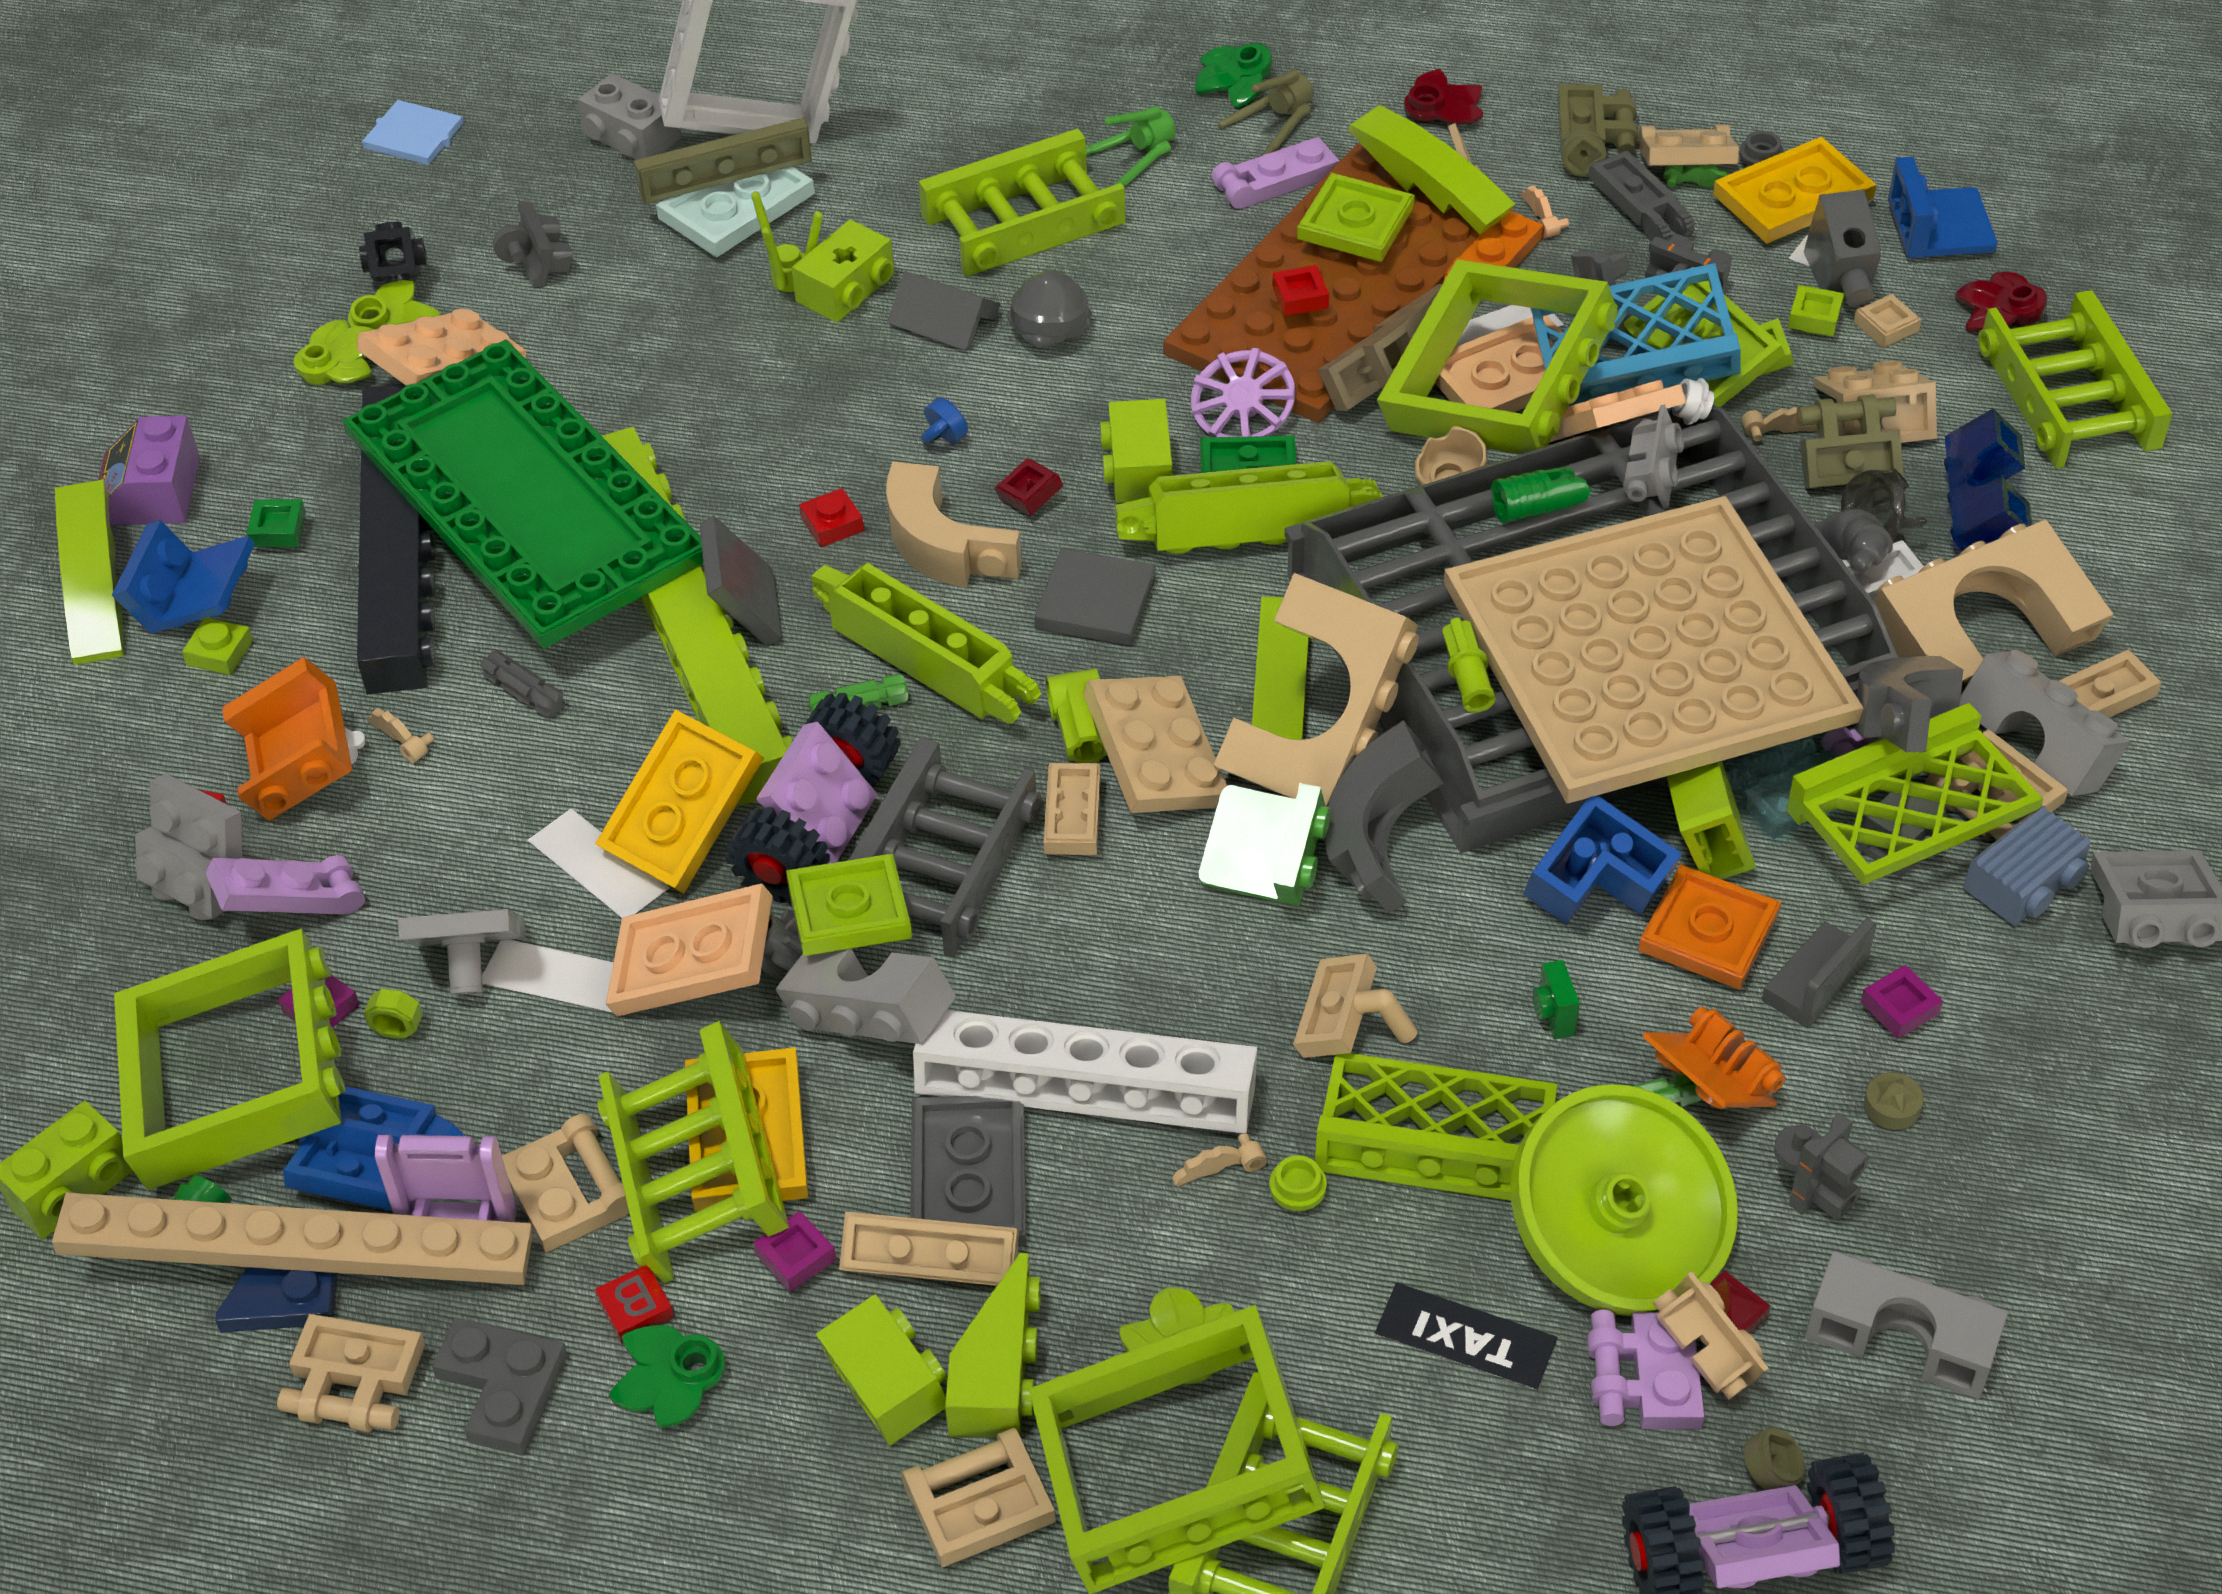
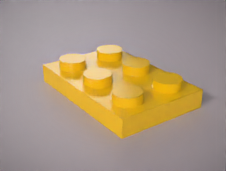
[1713,136,1877,244]
[595,709,764,894]
[685,1047,809,1211]

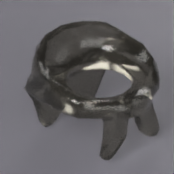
[1841,468,1927,543]

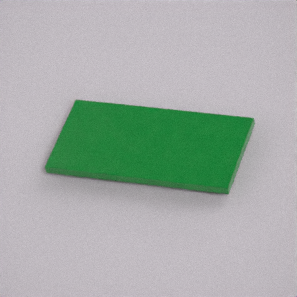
[342,339,704,650]

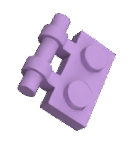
[1587,1309,1704,1429]

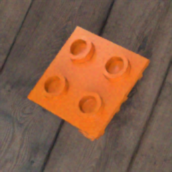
[1642,1007,1786,1109]

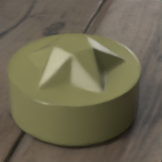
[1561,130,1606,177]
[1864,1072,1924,1130]
[1744,1427,1805,1490]

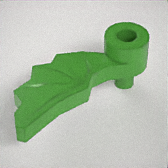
[1663,164,1728,188]

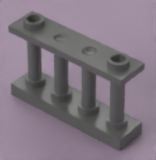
[849,737,1041,958]

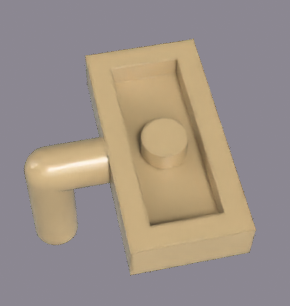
[1293,953,1417,1058]

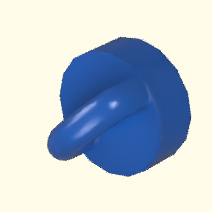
[920,397,968,445]

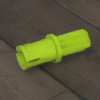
[1442,617,1496,713]

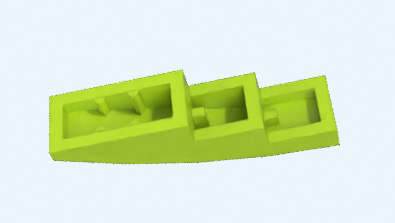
[1348,105,1515,235]
[55,479,124,665]

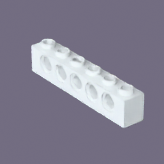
[913,1010,1257,1133]

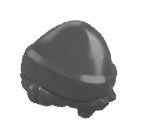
[1007,269,1092,348]

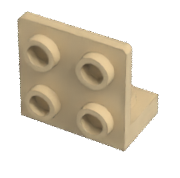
[1814,361,1937,443]

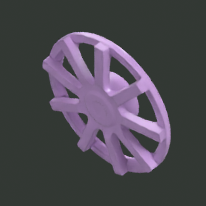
[1191,348,1295,437]

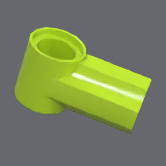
[1046,668,1107,763]

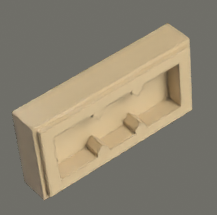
[1043,763,1101,855]

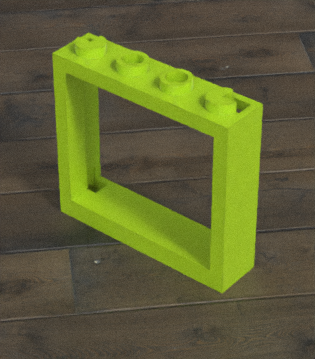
[1377,259,1618,454]
[114,928,346,1191]
[1029,1304,1326,1594]

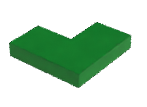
[1200,436,1296,473]

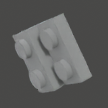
[135,773,242,920]
[2091,850,2222,948]

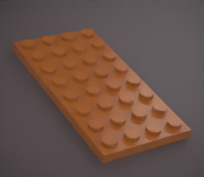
[1163,144,1480,423]

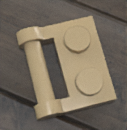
[1639,124,1739,165]
[502,1114,629,1253]
[901,1427,1056,1568]

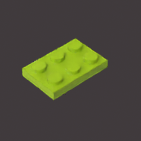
[1624,267,1785,407]

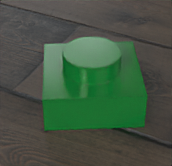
[246,499,306,547]
[1532,960,1580,1040]

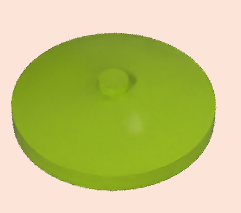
[1510,1084,1738,1316]

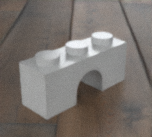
[1959,650,2130,796]
[775,949,956,1044]
[1805,1251,2008,1400]

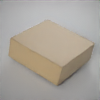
[1854,294,1922,348]

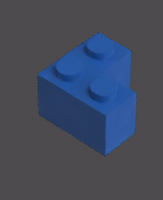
[1523,795,1682,925]

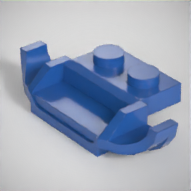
[283,1086,464,1211]

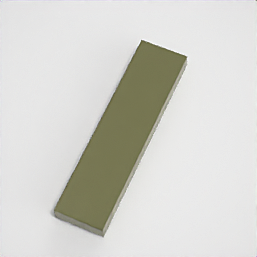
[634,117,812,205]

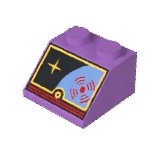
[98,415,200,525]

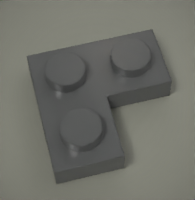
[432,1317,568,1456]

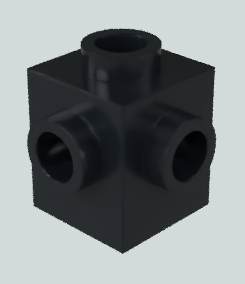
[359,222,427,285]

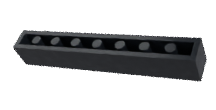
[357,384,435,695]

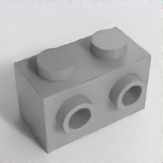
[578,73,682,160]

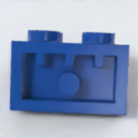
[1888,157,1998,258]
[112,520,255,634]

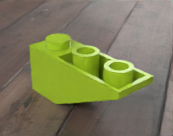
[945,1253,1041,1438]

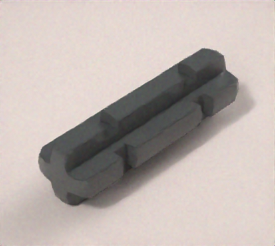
[481,651,565,717]

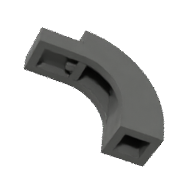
[1854,656,1964,752]
[1324,720,1444,913]

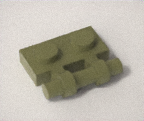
[1557,84,1639,155]
[1797,394,1904,489]

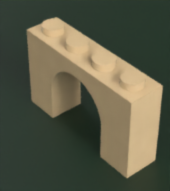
[1874,519,2113,695]
[1213,573,1419,807]

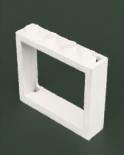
[659,0,858,144]

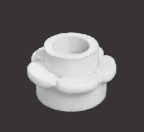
[1672,378,1714,425]

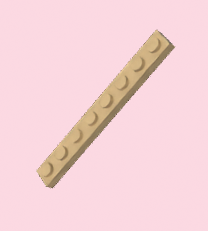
[52,1193,533,1285]

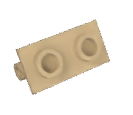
[1653,1271,1769,1400]

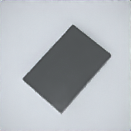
[910,1096,1026,1246]

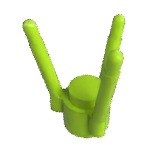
[751,191,823,292]

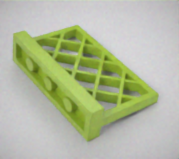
[1786,703,2043,885]
[1315,1053,1558,1201]

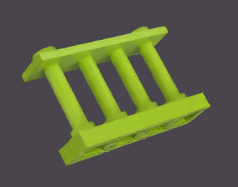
[918,128,1126,277]
[1978,290,2173,469]
[597,1021,789,1284]
[1169,1372,1399,1594]

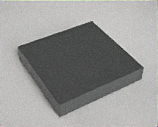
[700,515,782,646]
[1034,548,1156,646]

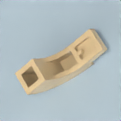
[886,461,1022,588]

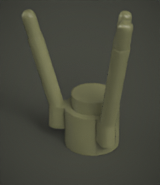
[1218,69,1314,156]

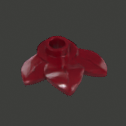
[1404,69,1484,125]
[1955,272,2047,332]

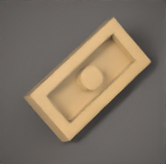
[2059,649,2162,717]

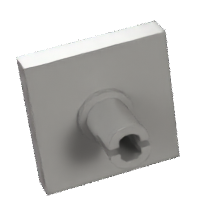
[398,909,525,995]

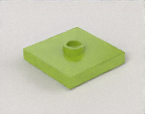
[1297,173,1415,262]
[786,854,912,956]

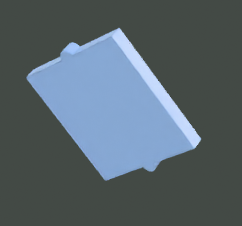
[362,100,464,165]

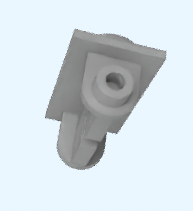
[1623,405,1684,509]

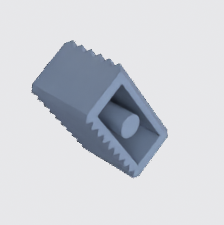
[1963,806,2091,926]

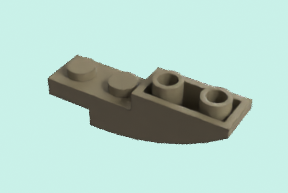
[1318,284,1442,411]

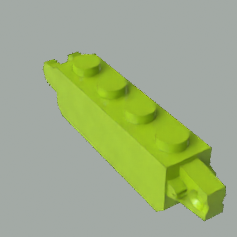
[1115,461,1383,554]
[811,563,1042,724]

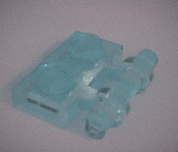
[1726,736,1835,839]

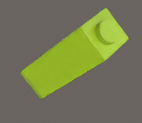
[1667,761,1757,880]

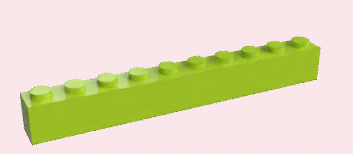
[602,426,793,807]

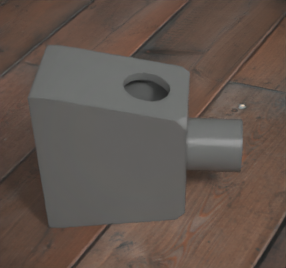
[1804,189,1881,307]

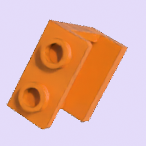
[222,657,353,821]

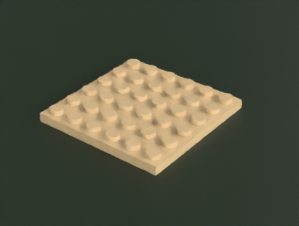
[1444,496,1864,804]

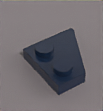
[215,1267,338,1333]

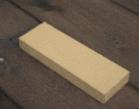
[839,1212,1020,1285]

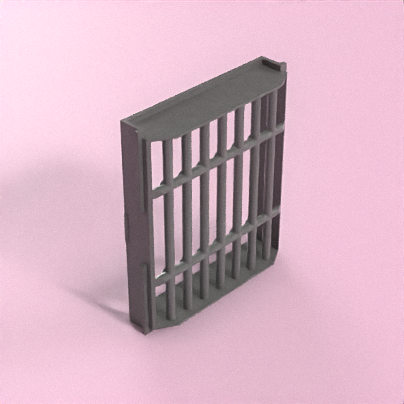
[1284,405,1905,853]

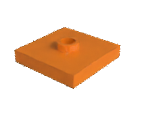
[1638,864,1782,990]

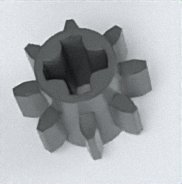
[761,909,803,981]

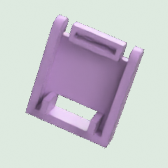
[375,1135,517,1222]

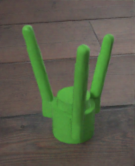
[1086,106,1176,188]

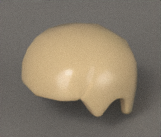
[1415,426,1488,486]

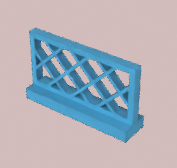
[1530,263,1741,407]

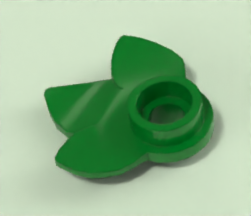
[1195,43,1272,109]
[609,1325,725,1428]

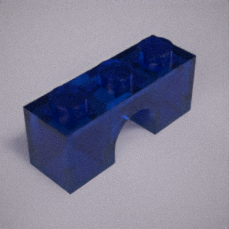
[1944,408,2032,551]

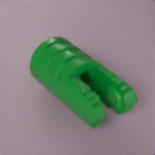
[1491,467,1592,524]

